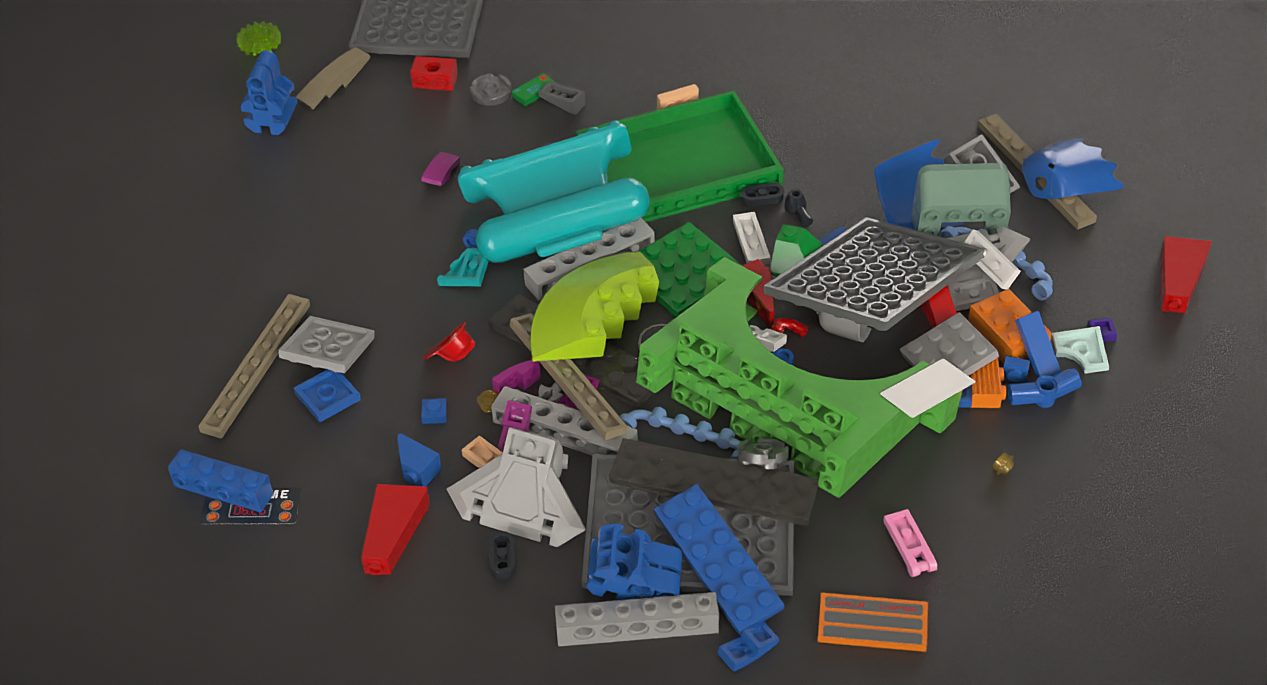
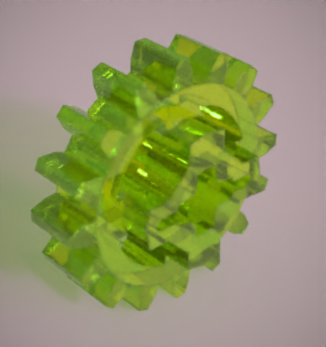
[237,21,281,56]

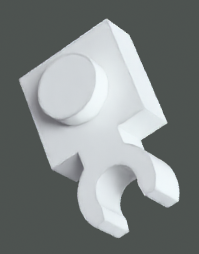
[749,325,787,352]

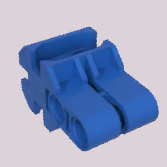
[241,51,297,135]
[586,523,683,601]

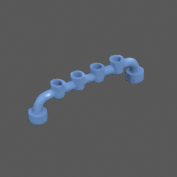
[939,226,1053,301]
[619,407,742,459]

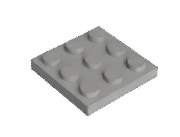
[900,312,999,376]
[279,316,374,373]

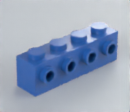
[168,449,273,512]

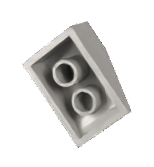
[944,134,1020,193]

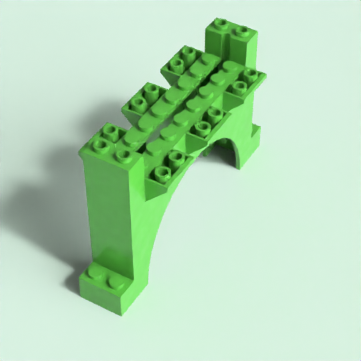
[636,257,963,498]

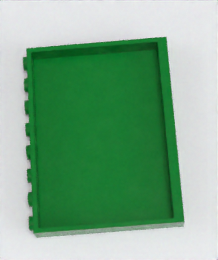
[575,91,783,222]

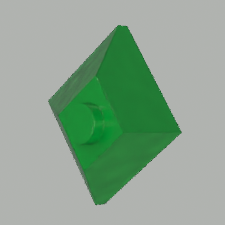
[770,224,824,276]

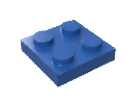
[293,369,361,422]

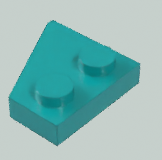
[437,248,489,286]

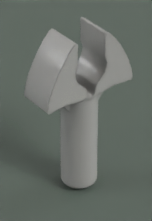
[539,382,563,403]

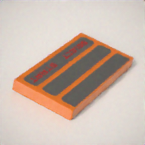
[818,593,928,652]

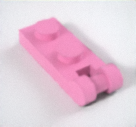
[884,509,937,577]

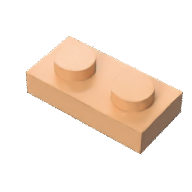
[657,84,699,110]
[462,435,503,468]

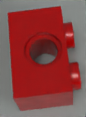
[411,56,458,91]

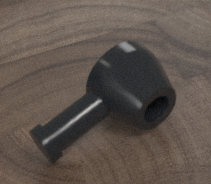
[785,189,813,227]

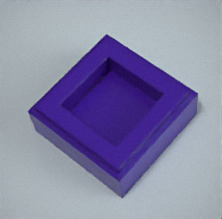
[1087,318,1117,342]

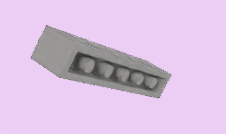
[524,218,654,301]
[491,386,638,456]
[555,592,719,646]

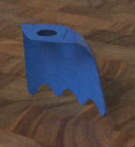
[1022,138,1124,199]
[873,139,964,230]

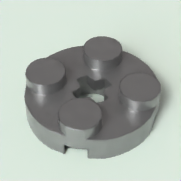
[738,438,789,469]

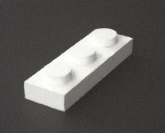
[733,212,770,265]
[964,230,1021,290]

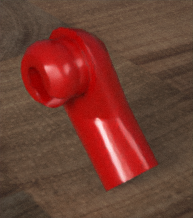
[772,317,808,337]

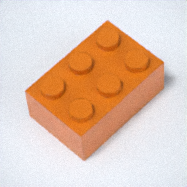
[968,289,1052,364]

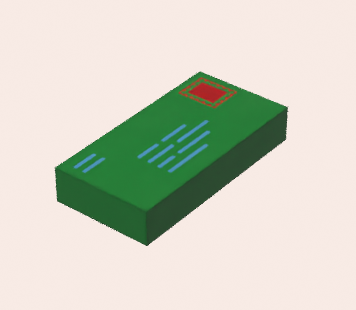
[512,73,557,106]

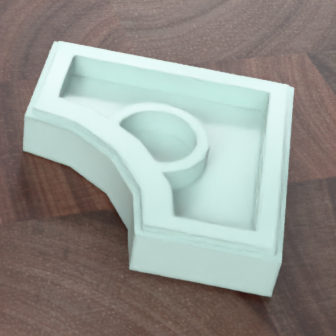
[1052,326,1109,374]

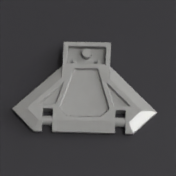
[946,227,1030,311]
[447,427,586,547]

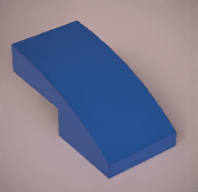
[717,621,780,672]

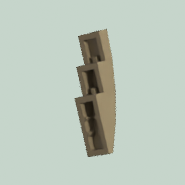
[296,47,370,110]

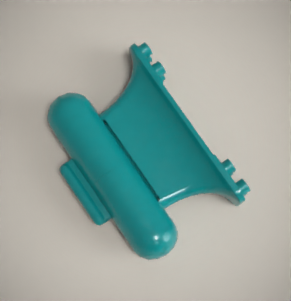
[458,121,650,263]

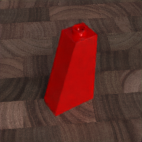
[1161,236,1211,313]
[361,484,430,575]

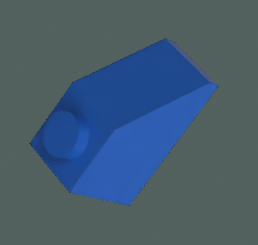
[397,433,442,486]

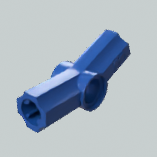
[1007,368,1082,408]

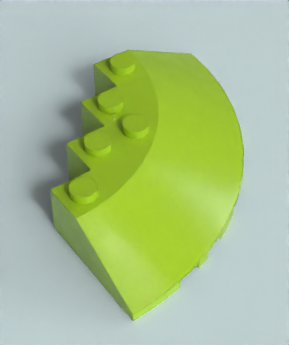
[530,251,659,362]

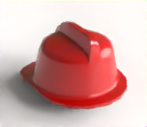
[423,321,475,361]

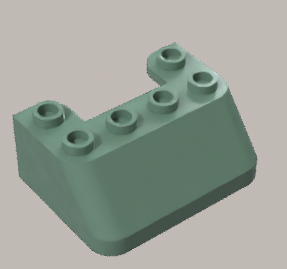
[911,163,1011,236]

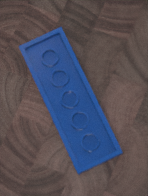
[653,484,784,636]

